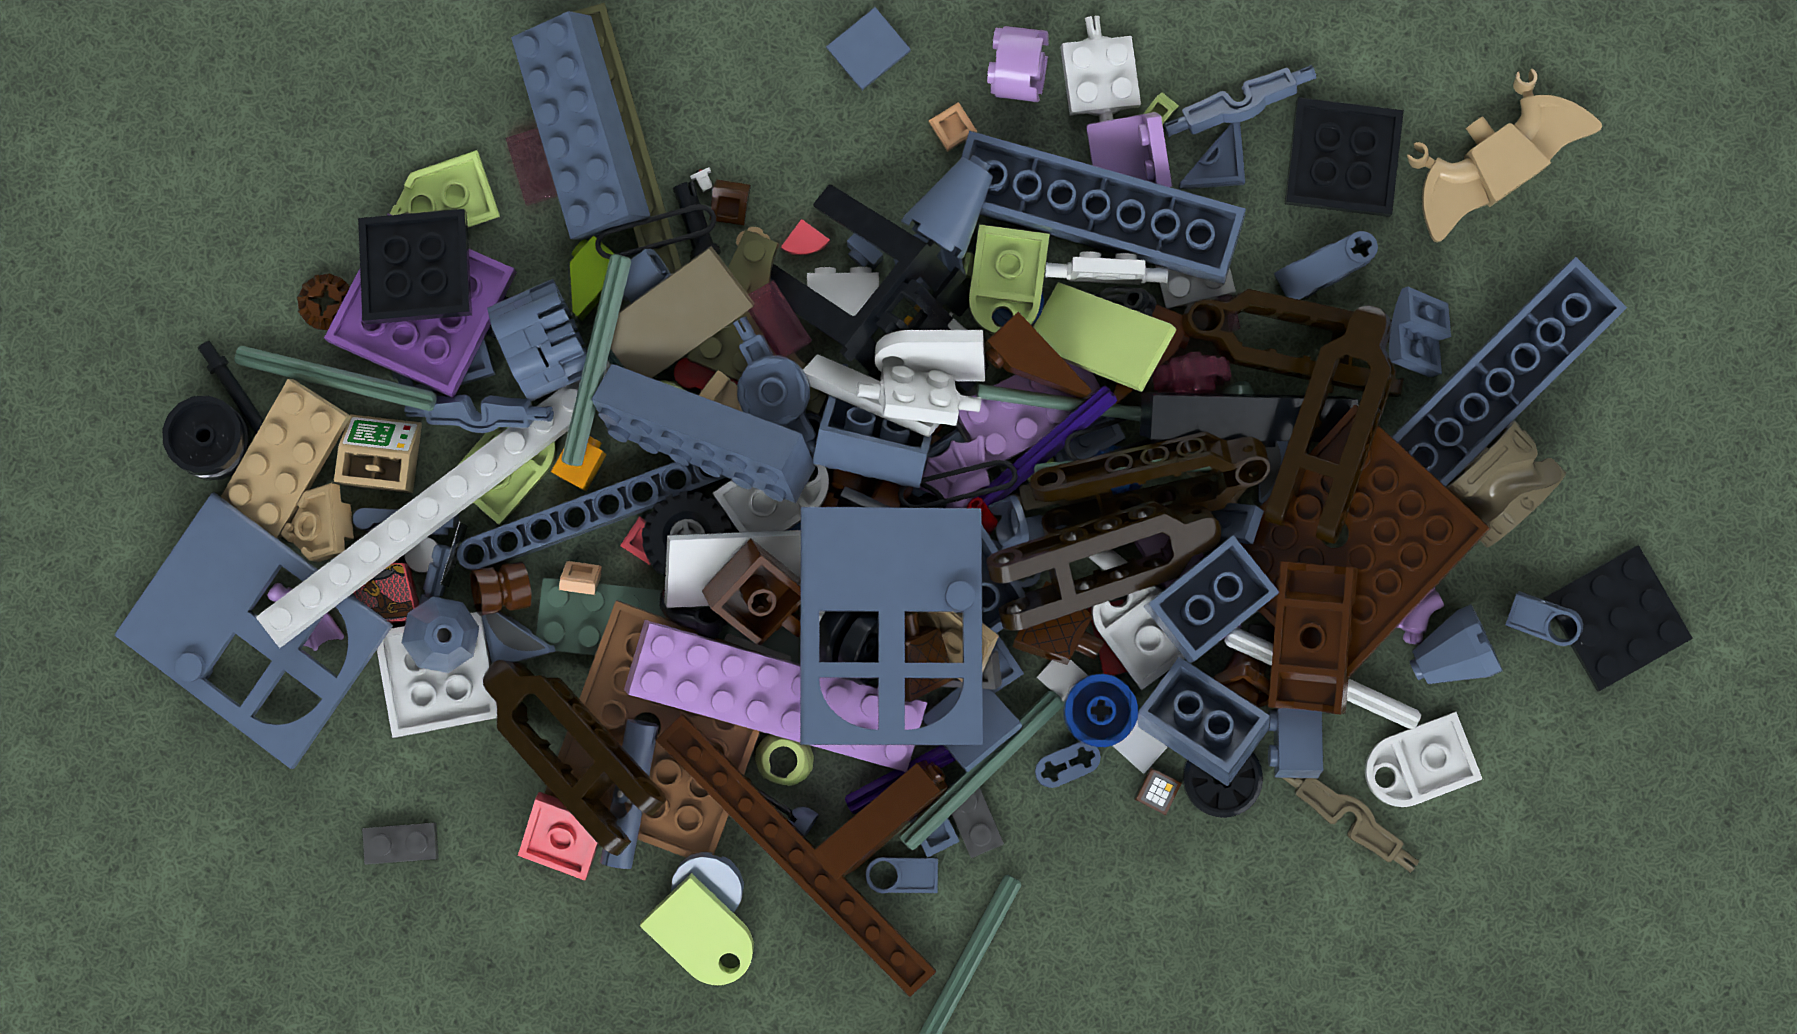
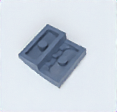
[1389,287,1451,377]

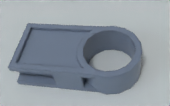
[1505,591,1583,646]
[866,857,938,893]

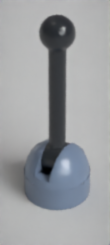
[746,777,819,837]

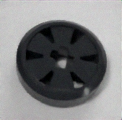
[1182,752,1263,818]

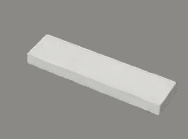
[803,354,940,437]
[1036,660,1168,774]

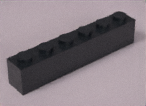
[1140,392,1359,447]

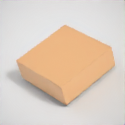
[929,102,977,152]
[559,561,602,595]

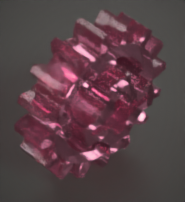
[1152,352,1232,393]

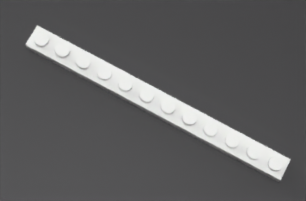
[256,361,611,648]

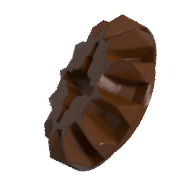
[297,273,350,330]

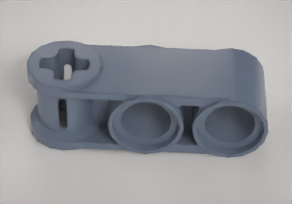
[1274,231,1378,300]

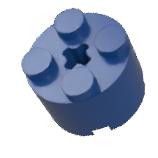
[1063,674,1138,747]

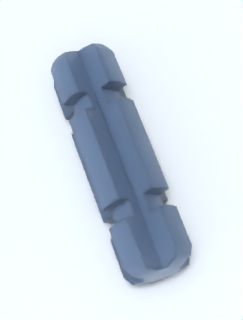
[419,544,451,605]

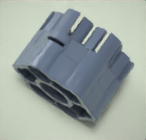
[487,279,588,401]

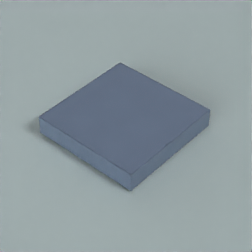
[922,687,1022,772]

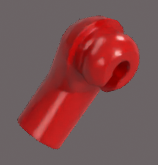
[967,497,998,535]

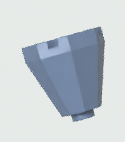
[401,596,479,673]
[1409,604,1503,684]

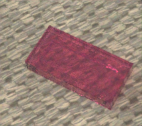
[506,128,558,206]
[748,280,812,357]

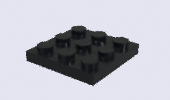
[1285,98,1404,217]
[358,209,472,325]
[1543,545,1693,691]

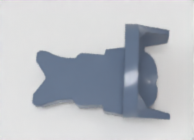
[988,495,1066,550]

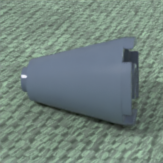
[901,155,993,260]

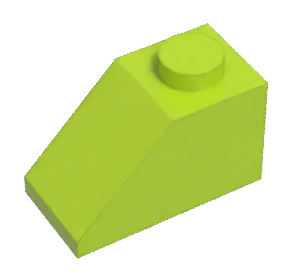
[570,235,614,321]

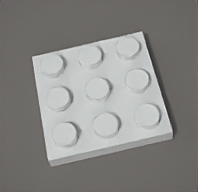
[377,612,497,738]

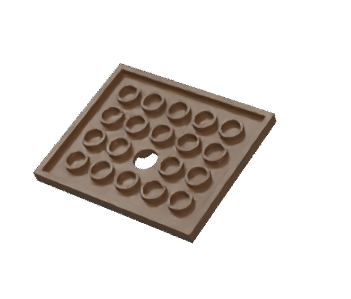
[544,600,760,858]

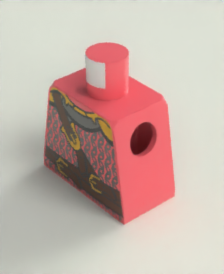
[352,563,419,623]

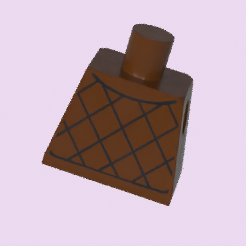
[1012,581,1104,665]
[905,612,954,702]

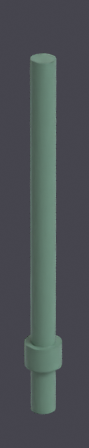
[976,384,1141,421]

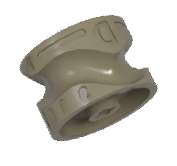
[1446,420,1567,548]

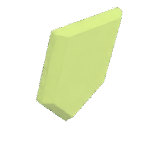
[390,150,500,228]

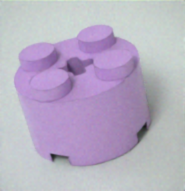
[987,26,1049,102]

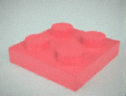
[518,792,598,881]

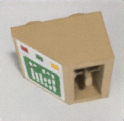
[334,414,422,493]

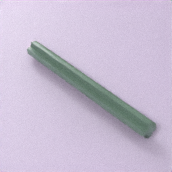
[562,254,631,466]
[234,346,437,411]
[899,690,1064,850]
[919,875,1021,1034]

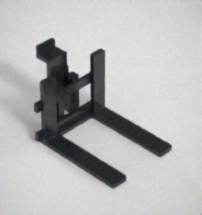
[770,185,989,391]

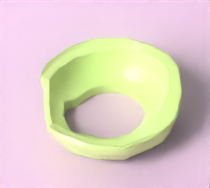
[755,734,814,786]

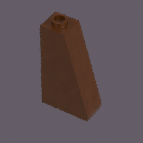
[813,760,949,880]

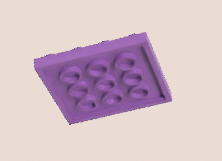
[324,213,517,398]

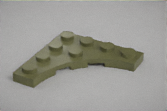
[687,229,829,416]

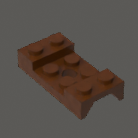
[1268,562,1358,715]

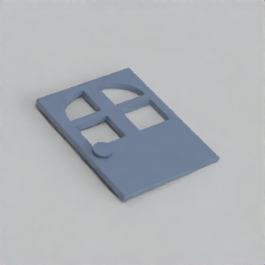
[115,492,393,769]
[800,507,983,745]

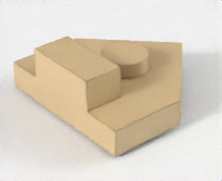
[280,483,354,562]

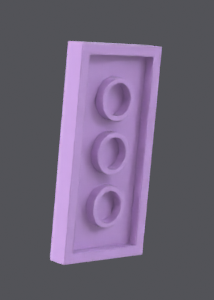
[957,363,1100,470]

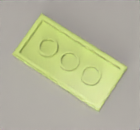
[1033,282,1177,392]

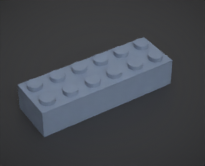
[511,11,651,240]
[591,364,815,503]

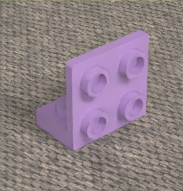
[1086,112,1172,187]

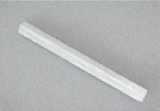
[1225,627,1421,729]

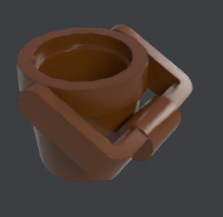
[1213,651,1270,708]

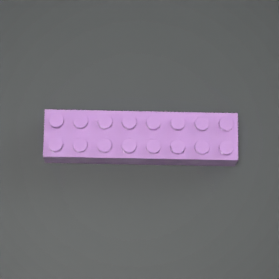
[624,620,927,772]

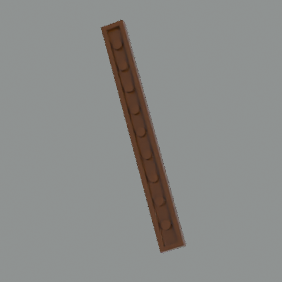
[656,713,936,997]

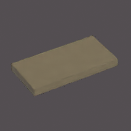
[610,246,755,378]

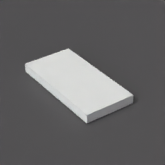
[664,530,801,608]

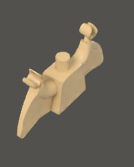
[1407,69,1602,243]

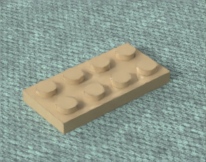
[221,379,352,538]

